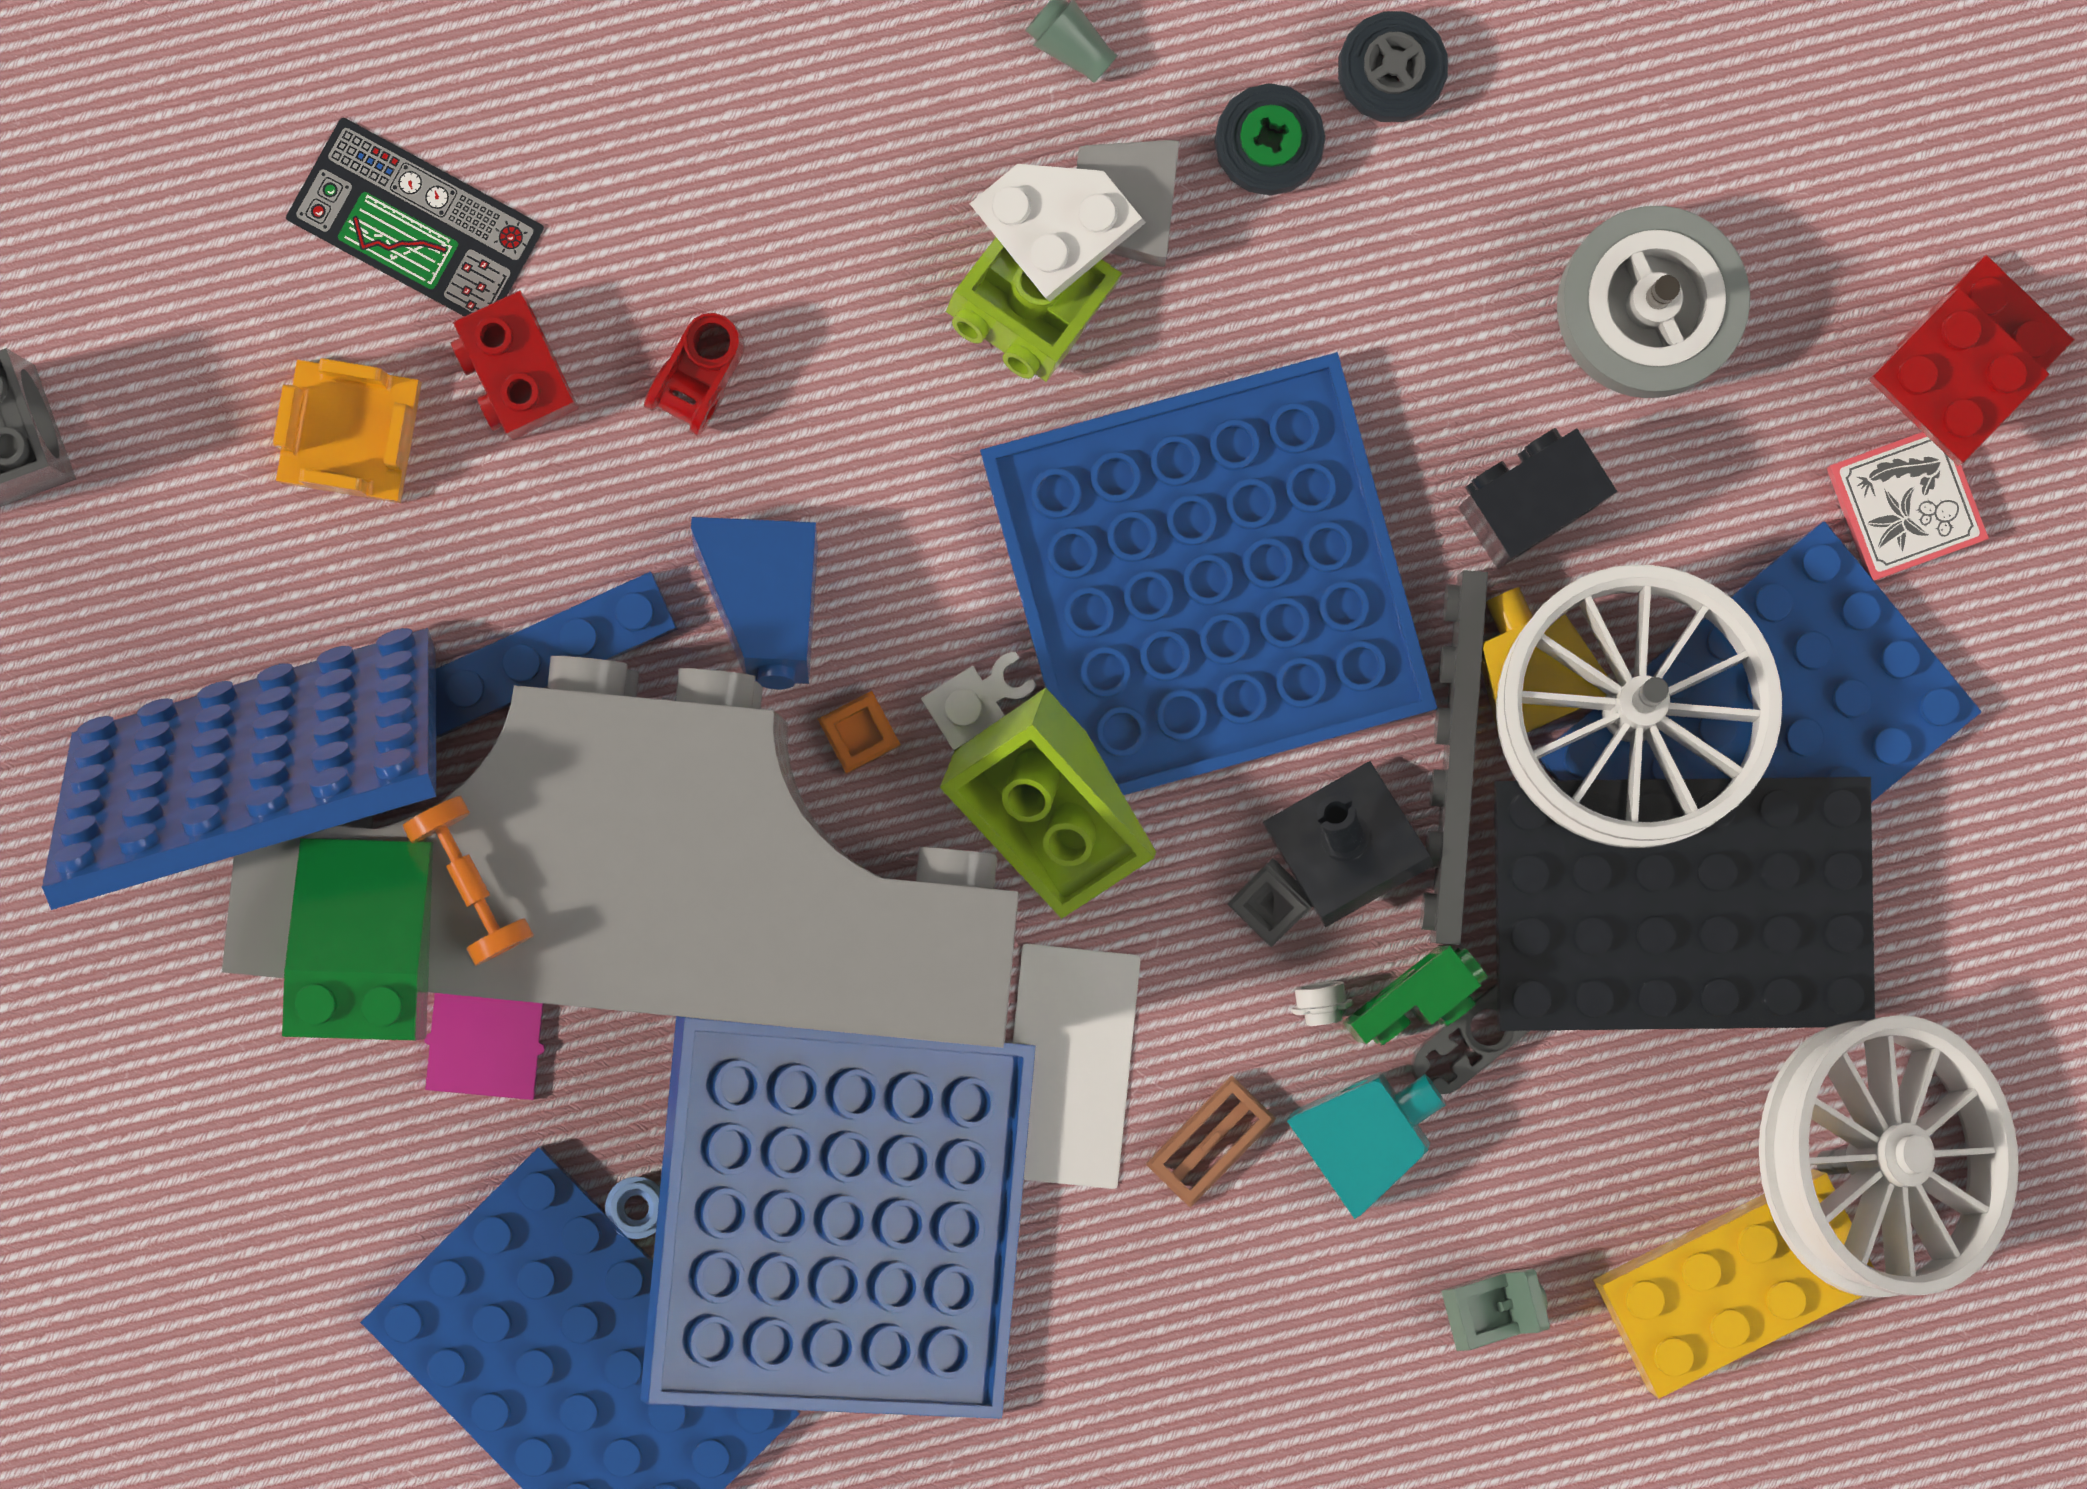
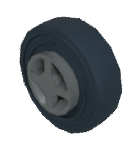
[1338,11,1448,122]

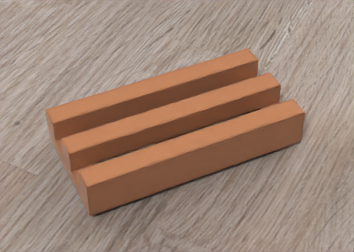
[1145,1075,1276,1208]

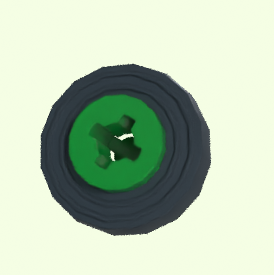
[1214,83,1326,196]

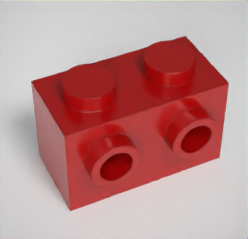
[450,290,579,440]

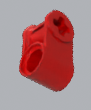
[644,313,744,437]

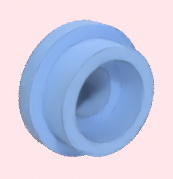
[605,1177,660,1239]

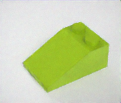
[940,688,1156,919]

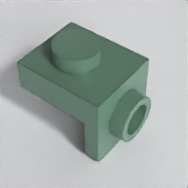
[1441,1269,1550,1351]

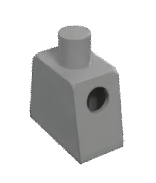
[1077,140,1179,267]

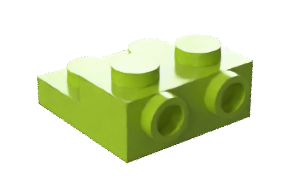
[945,237,1123,382]

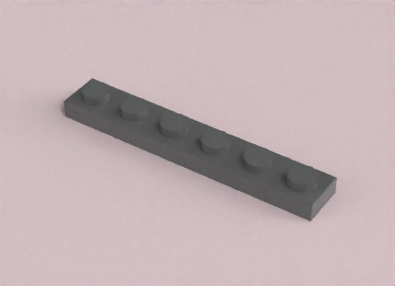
[1420,570,1488,945]

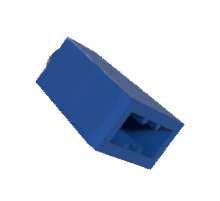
[691,517,818,690]

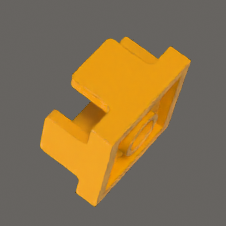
[273,358,422,503]

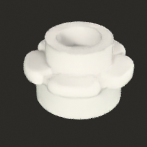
[1291,981,1353,1026]

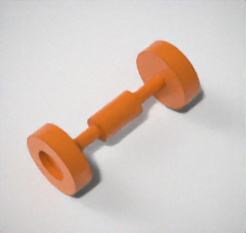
[402,795,534,966]

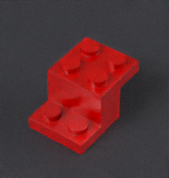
[1868,255,2075,466]

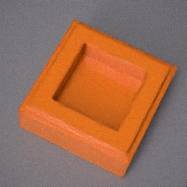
[818,691,901,774]

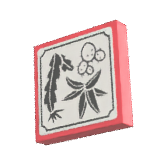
[1827,432,1989,581]

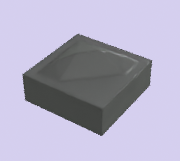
[1227,858,1313,947]

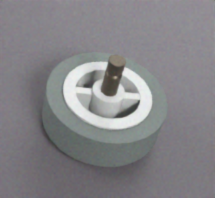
[1557,206,1750,398]

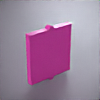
[424,993,546,1100]

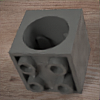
[0,348,76,507]

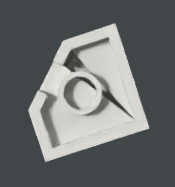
[969,164,1146,302]

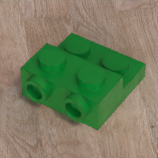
[1342,946,1488,1046]

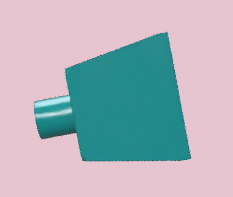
[1287,1072,1446,1219]

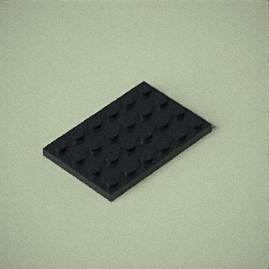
[1494,777,1875,1031]

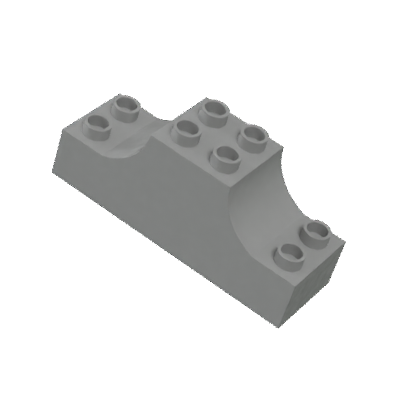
[222,656,1019,1048]

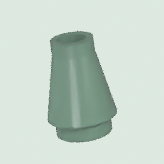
[1025,0,1118,83]

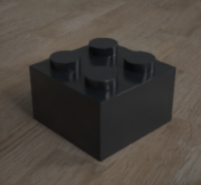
[1458,428,1618,569]

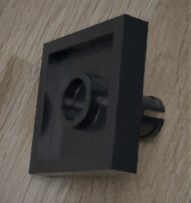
[1263,761,1434,928]

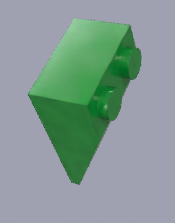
[282,838,433,1041]

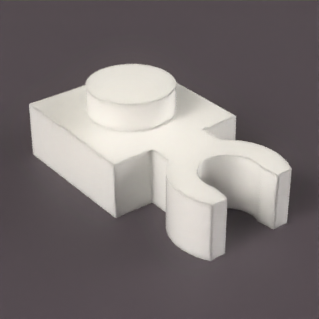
[921,652,1037,751]

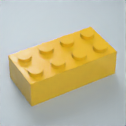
[1593,1169,1875,1399]

